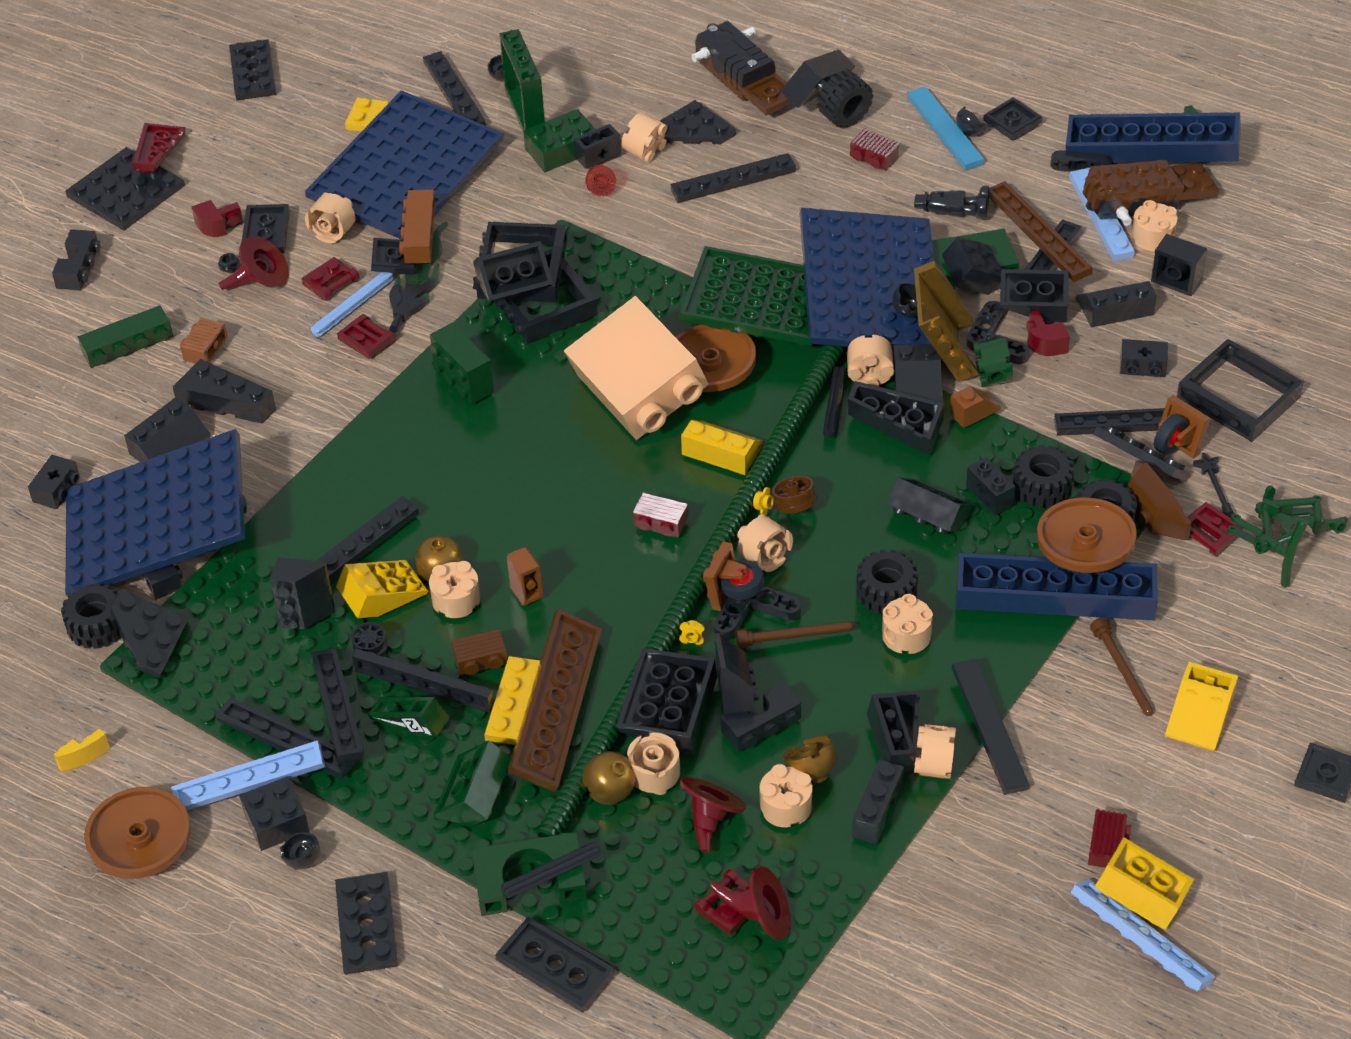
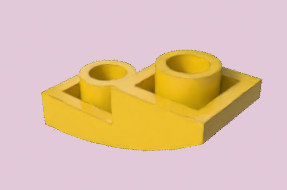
[54,729,110,772]

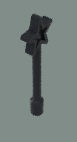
[1193,453,1234,517]

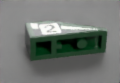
[368,697,449,737]

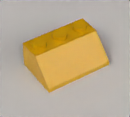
[681,420,765,475]
[1094,838,1194,930]

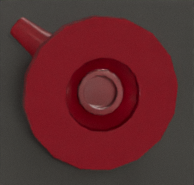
[219,236,289,290]
[680,777,746,853]
[710,866,791,940]

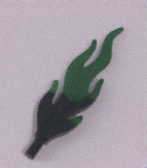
[389,222,448,333]

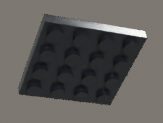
[65,147,185,231]

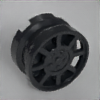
[351,622,388,657]

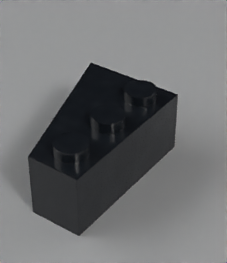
[867,691,921,773]

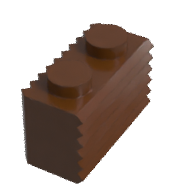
[451,629,507,676]

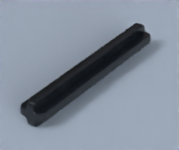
[823,366,846,438]
[501,842,600,898]

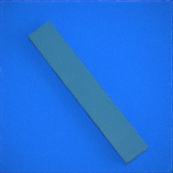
[907,86,984,170]

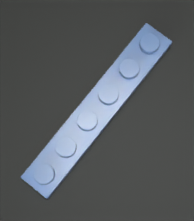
[1069,168,1135,261]
[171,740,325,810]
[1071,879,1216,992]

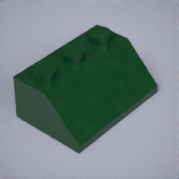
[433,741,511,826]

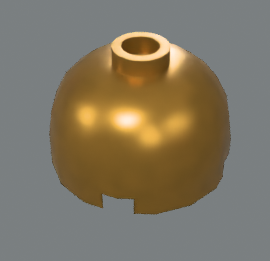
[415,535,464,582]
[783,735,837,783]
[582,751,636,805]

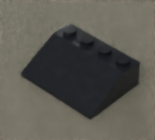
[616,648,718,756]

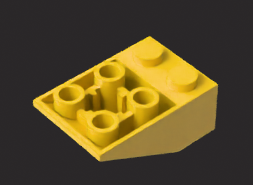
[336,560,428,618]
[1165,662,1238,752]

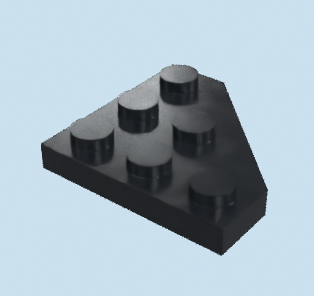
[660,100,736,145]
[110,590,189,679]

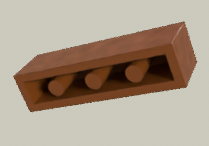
[399,190,435,263]

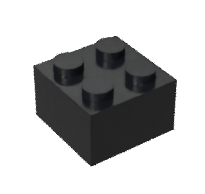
[1151,234,1207,296]
[942,237,1001,295]
[239,776,310,851]

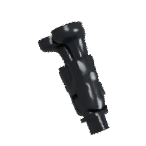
[914,185,989,219]

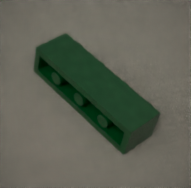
[77,305,174,368]

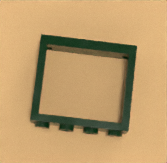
[499,29,545,134]

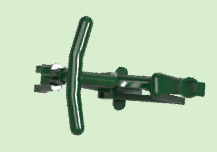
[1227,485,1348,588]

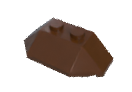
[1128,460,1192,541]

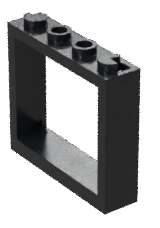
[473,222,568,302]
[494,248,598,343]
[1177,339,1304,442]

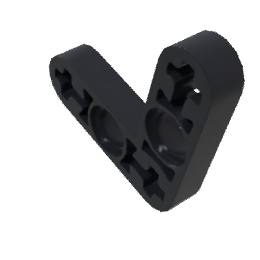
[967,301,1029,364]
[714,586,801,640]

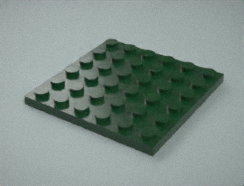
[679,246,812,346]

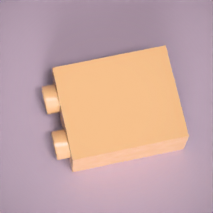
[564,296,709,440]

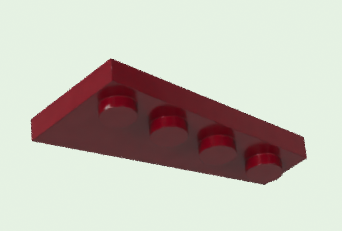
[133,123,186,173]

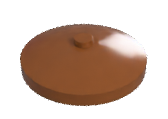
[675,325,756,392]
[1037,498,1136,573]
[84,787,191,879]

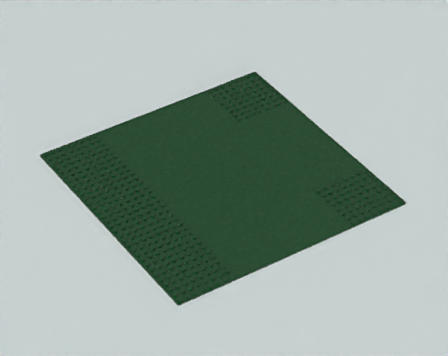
[100,220,1146,1039]

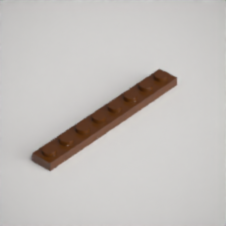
[989,181,1093,282]

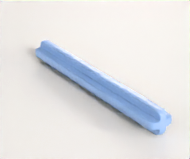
[311,272,394,337]

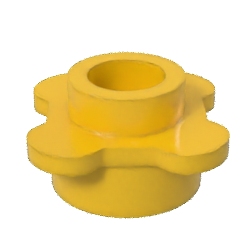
[753,487,774,515]
[679,621,704,645]

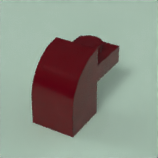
[191,200,243,237]
[1026,310,1070,356]

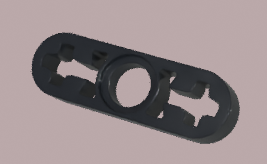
[1050,150,1113,172]

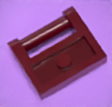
[301,257,360,301]
[337,314,397,359]
[1188,502,1243,557]
[693,869,749,936]

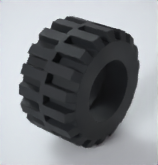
[817,71,873,128]
[1013,445,1074,508]
[1076,479,1137,522]
[856,550,918,614]
[61,583,121,649]

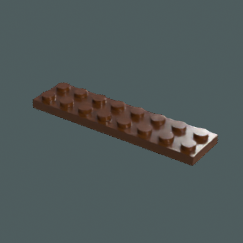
[508,609,602,792]

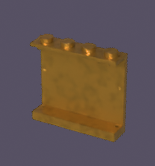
[914,261,979,382]

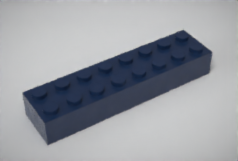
[1066,112,1241,163]
[956,553,1158,621]

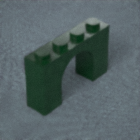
[932,228,1019,290]
[472,832,587,916]

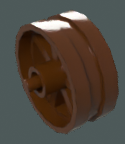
[772,476,817,513]

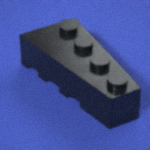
[781,49,855,108]
[172,359,276,424]
[848,381,944,456]

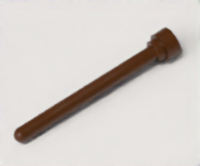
[1090,617,1153,716]
[735,621,854,649]

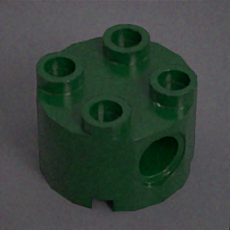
[973,337,1014,387]

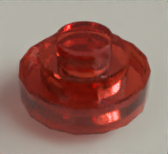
[585,165,617,196]

